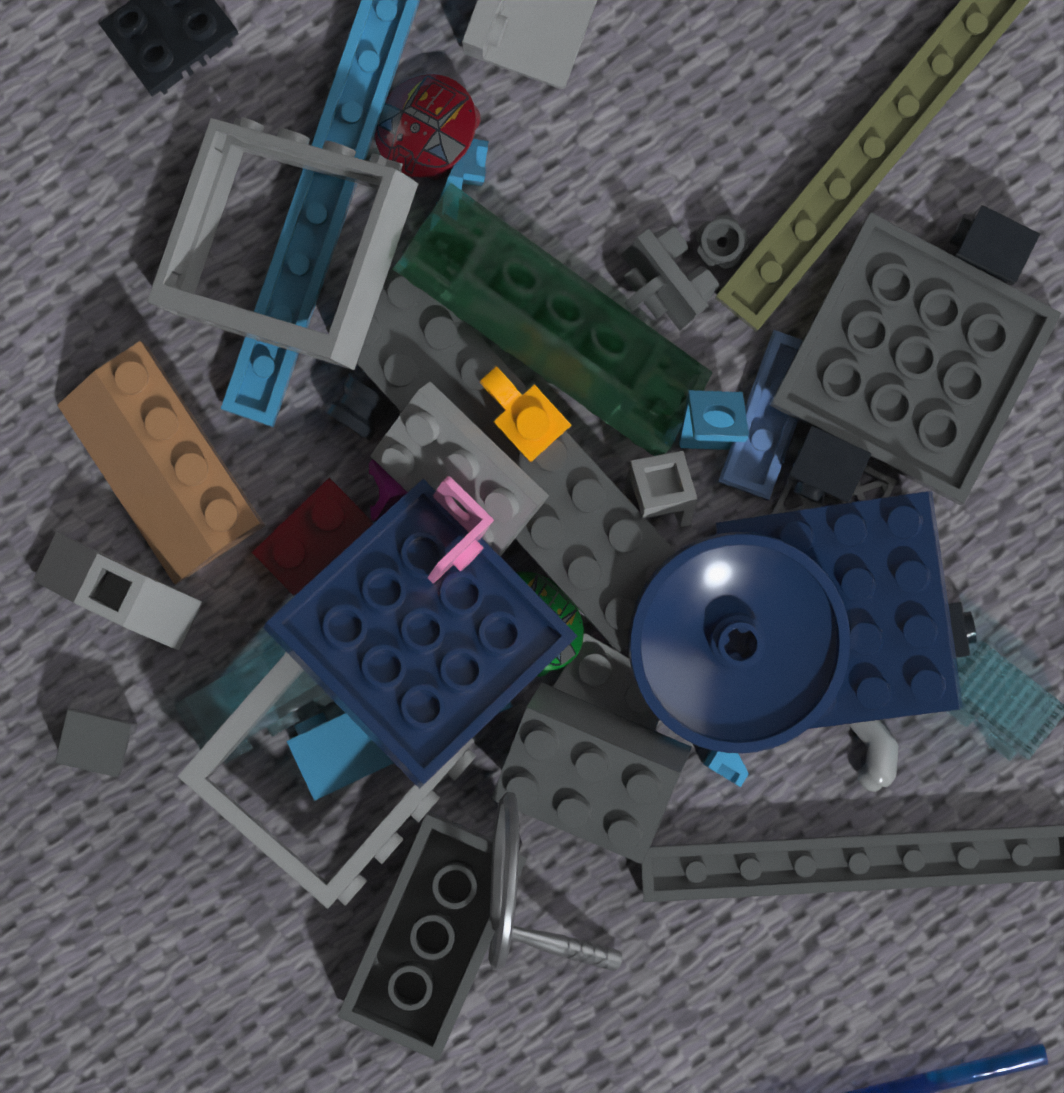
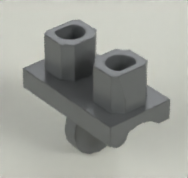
[621,225,720,331]

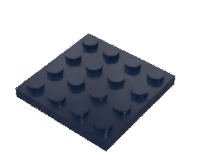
[263,478,577,789]
[716,491,963,729]

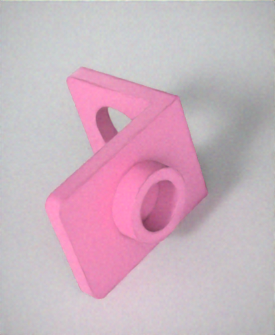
[428,476,494,584]

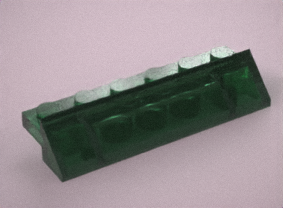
[393,183,713,456]

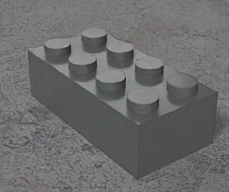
[337,811,528,1061]

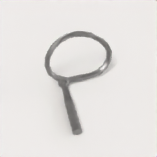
[488,792,622,971]

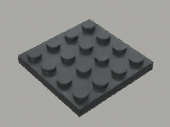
[769,212,1061,505]

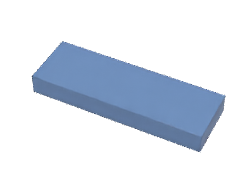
[718,330,802,500]

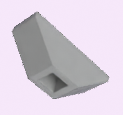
[33,532,203,651]

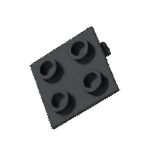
[98,0,239,97]

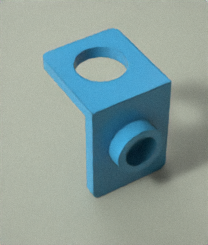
[679,390,749,450]

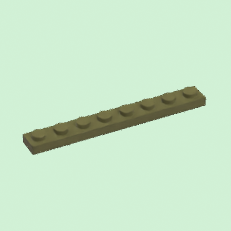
[715,0,1031,332]

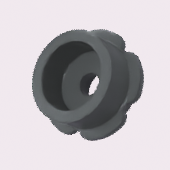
[696,216,749,269]

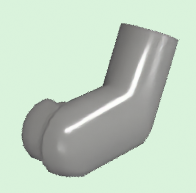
[848,720,899,792]

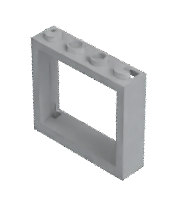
[147,117,418,370]
[177,652,476,909]

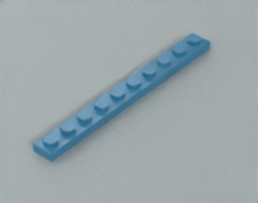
[221,0,420,428]

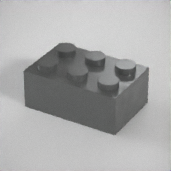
[491,682,692,864]

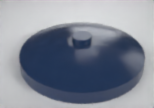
[628,532,851,754]

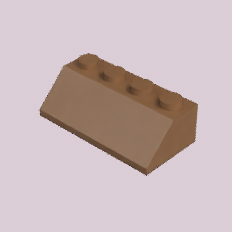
[57,341,265,585]

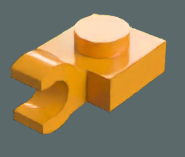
[479,366,572,463]

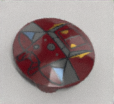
[375,74,481,180]

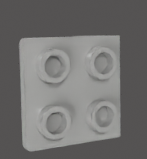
[462,0,598,89]

